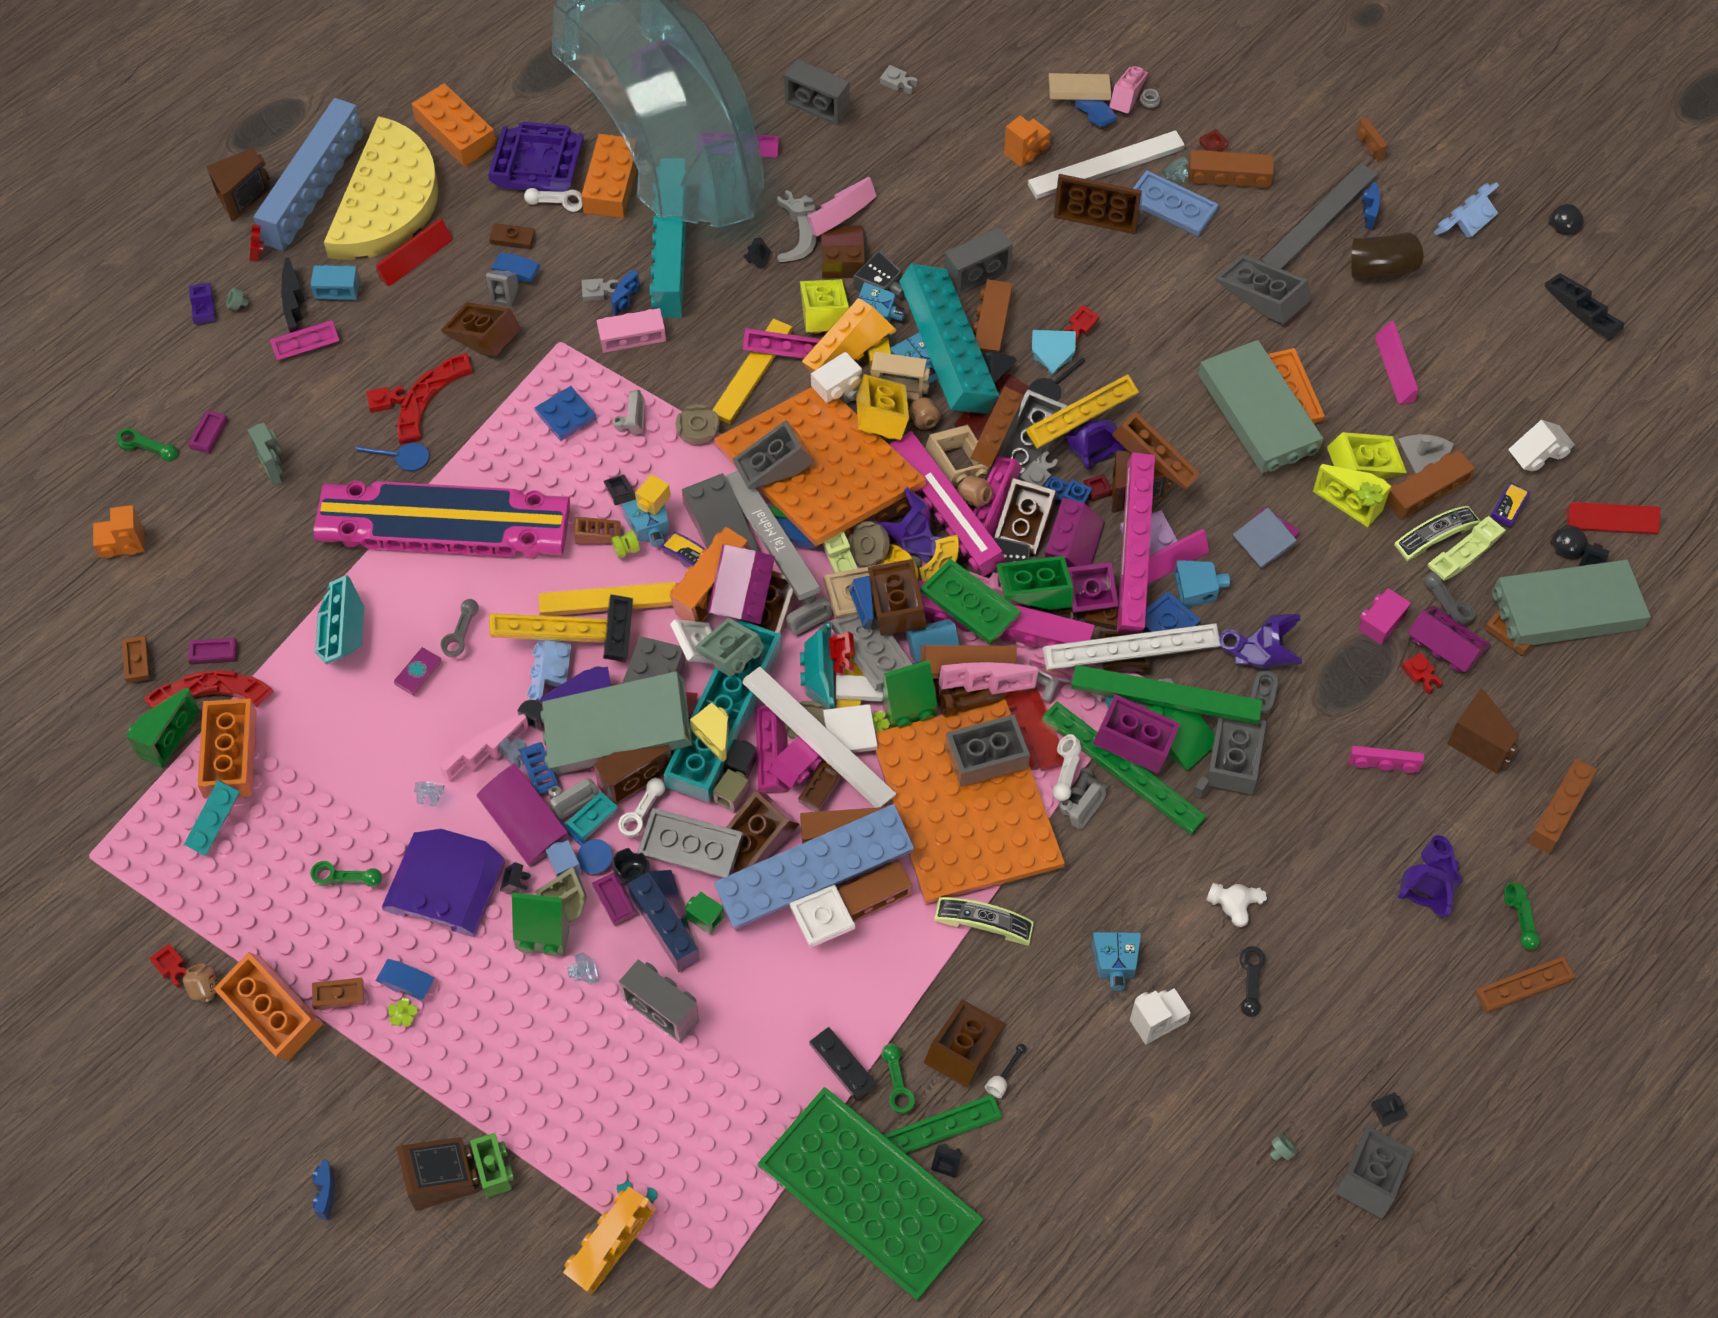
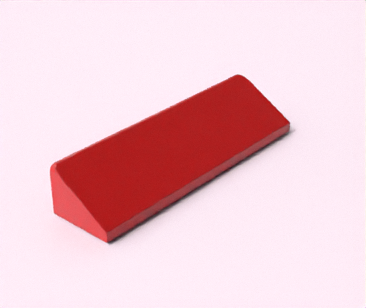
[376,218,452,286]
[1566,502,1660,534]

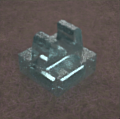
[1162,156,1189,184]
[499,738,527,768]
[414,781,445,807]
[567,952,599,985]

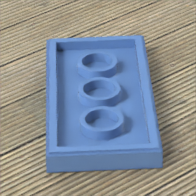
[1133,170,1219,237]

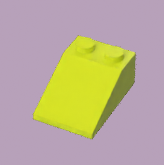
[800,279,849,334]
[1327,432,1407,480]
[1313,464,1391,527]

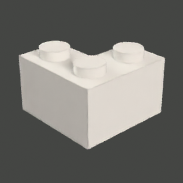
[811,352,862,404]
[1508,420,1575,472]
[1130,988,1191,1045]

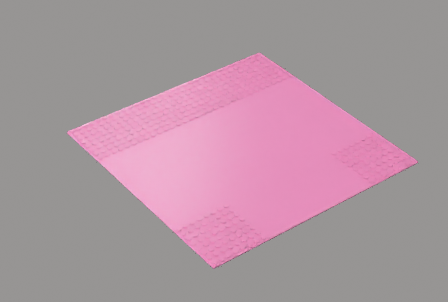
[89,342,1144,1289]

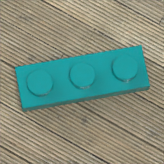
[183,780,241,856]

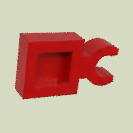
[249,225,264,261]
[1063,304,1099,343]
[366,386,405,413]
[829,631,855,676]
[1401,652,1442,694]
[149,943,187,988]

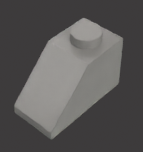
[486,270,519,306]

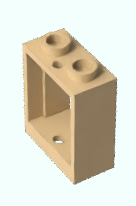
[871,352,930,401]
[925,425,992,487]

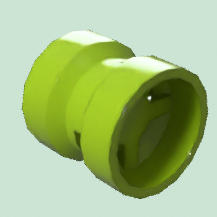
[611,530,640,559]

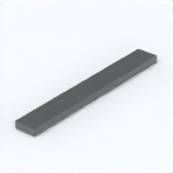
[1261,163,1378,270]

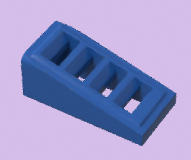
[849,576,873,629]
[520,742,559,796]

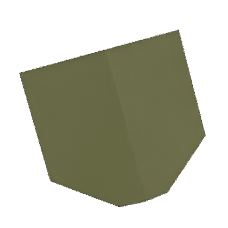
[535,867,587,923]

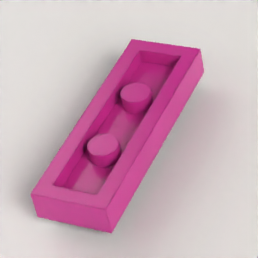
[270,320,339,360]
[1348,746,1424,773]

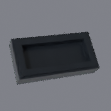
[604,474,636,506]

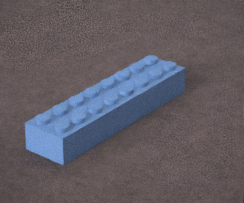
[253,98,363,251]
[714,804,914,930]

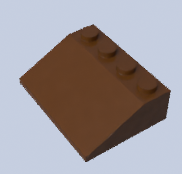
[1054,174,1142,234]

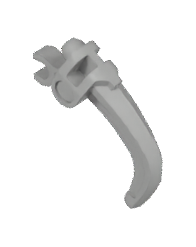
[777,190,816,262]

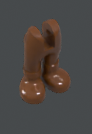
[934,679,1006,717]

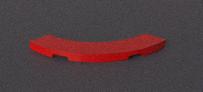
[397,353,473,445]
[143,670,274,709]

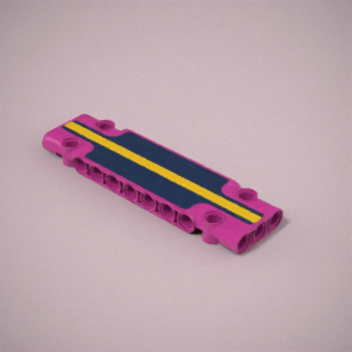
[314,481,570,558]

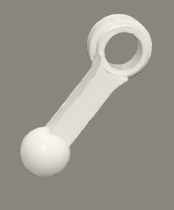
[524,188,582,212]
[1052,734,1081,801]
[618,778,665,838]

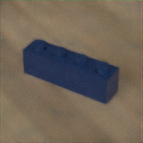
[627,870,700,973]

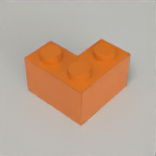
[1004,115,1051,167]
[93,505,145,558]

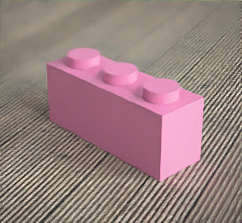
[597,308,666,353]

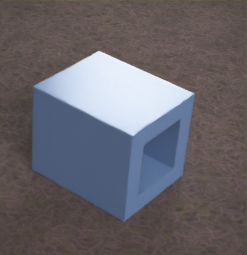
[546,840,582,877]

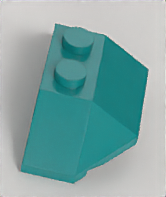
[315,575,364,664]
[800,622,834,710]

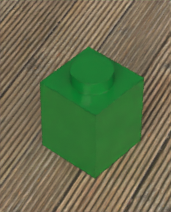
[685,891,725,935]

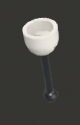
[985,1044,1026,1098]

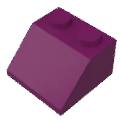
[1068,562,1119,613]

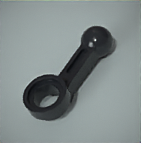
[1239,946,1265,1017]

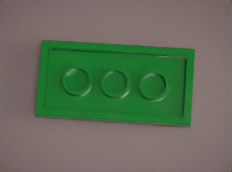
[920,559,1021,645]

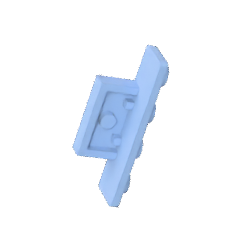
[1434,182,1499,238]
[527,640,571,702]

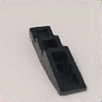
[281,257,305,333]
[1545,273,1624,339]

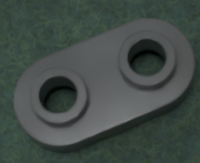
[1250,671,1278,715]

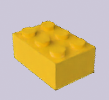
[856,374,909,440]

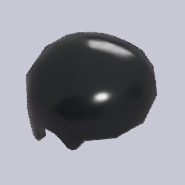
[1548,204,1584,235]
[1550,525,1588,559]
[612,848,650,885]

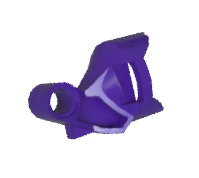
[1066,401,1127,470]
[878,487,946,563]
[1219,614,1302,671]
[1398,835,1463,918]

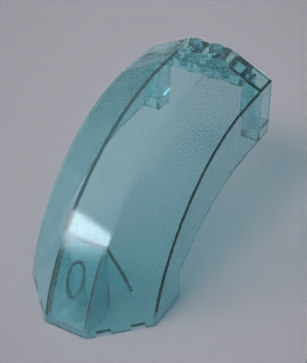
[552,0,764,228]

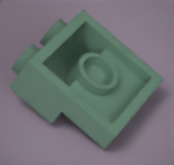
[247,422,282,486]
[695,617,764,677]

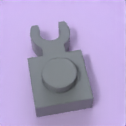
[880,65,918,94]
[582,278,618,302]
[1019,451,1058,486]

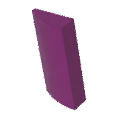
[476,763,569,867]

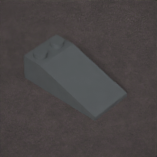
[1215,254,1311,324]
[995,389,1067,481]
[682,473,759,552]

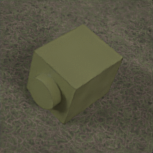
[713,769,750,812]

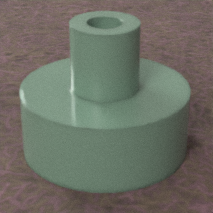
[226,288,248,311]
[1270,1134,1298,1161]

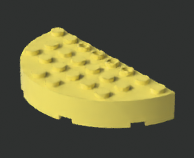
[324,116,438,260]

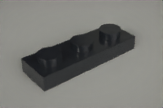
[603,594,633,662]
[809,1027,876,1101]

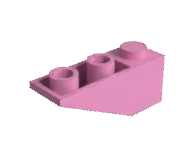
[1109,66,1148,113]

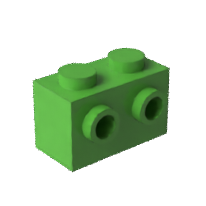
[470,1133,514,1198]

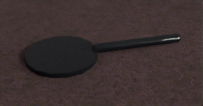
[1029,358,1085,401]

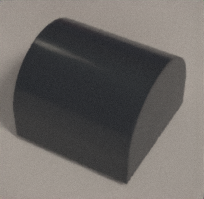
[517,700,544,730]

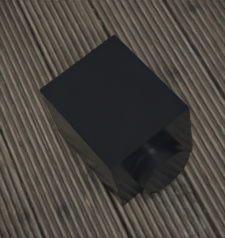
[723,739,757,779]

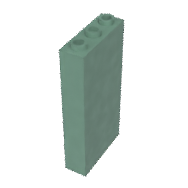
[1198,340,1323,474]
[1492,560,1651,648]
[540,671,692,775]

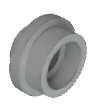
[1140,89,1160,108]

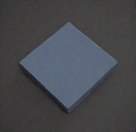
[1233,508,1297,569]

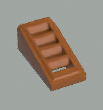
[574,517,621,544]

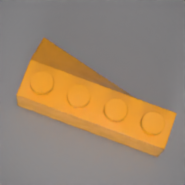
[802,298,897,374]
[563,1187,657,1295]

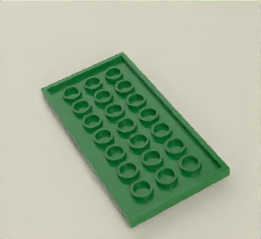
[757,1086,983,1302]

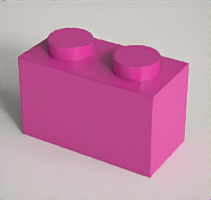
[1358,588,1411,645]
[769,736,823,788]

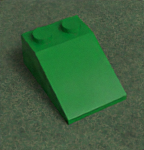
[996,556,1073,610]
[883,660,937,729]
[127,688,200,768]
[1146,704,1215,772]
[512,892,570,956]

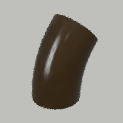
[1351,232,1424,279]

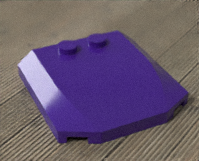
[488,122,584,192]
[382,829,505,937]

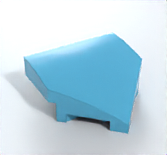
[1032,330,1076,376]

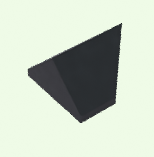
[982,351,1017,383]

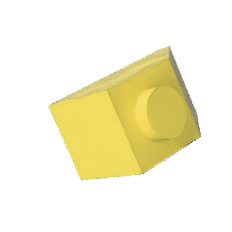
[690,703,729,762]

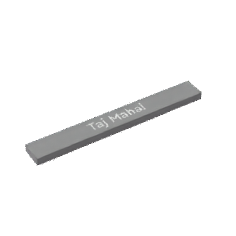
[725,471,821,600]

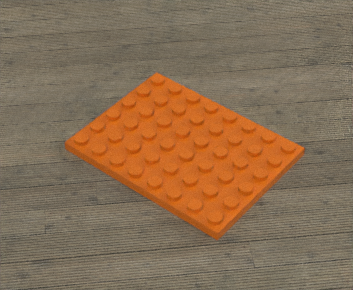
[714,387,926,546]
[875,699,1065,904]

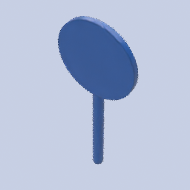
[356,443,429,472]
[555,815,613,875]

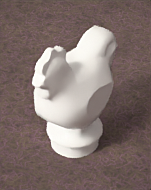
[1206,883,1267,927]

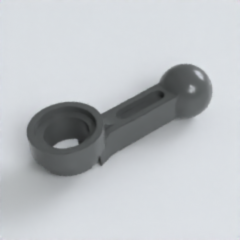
[1424,572,1475,624]
[440,599,479,657]

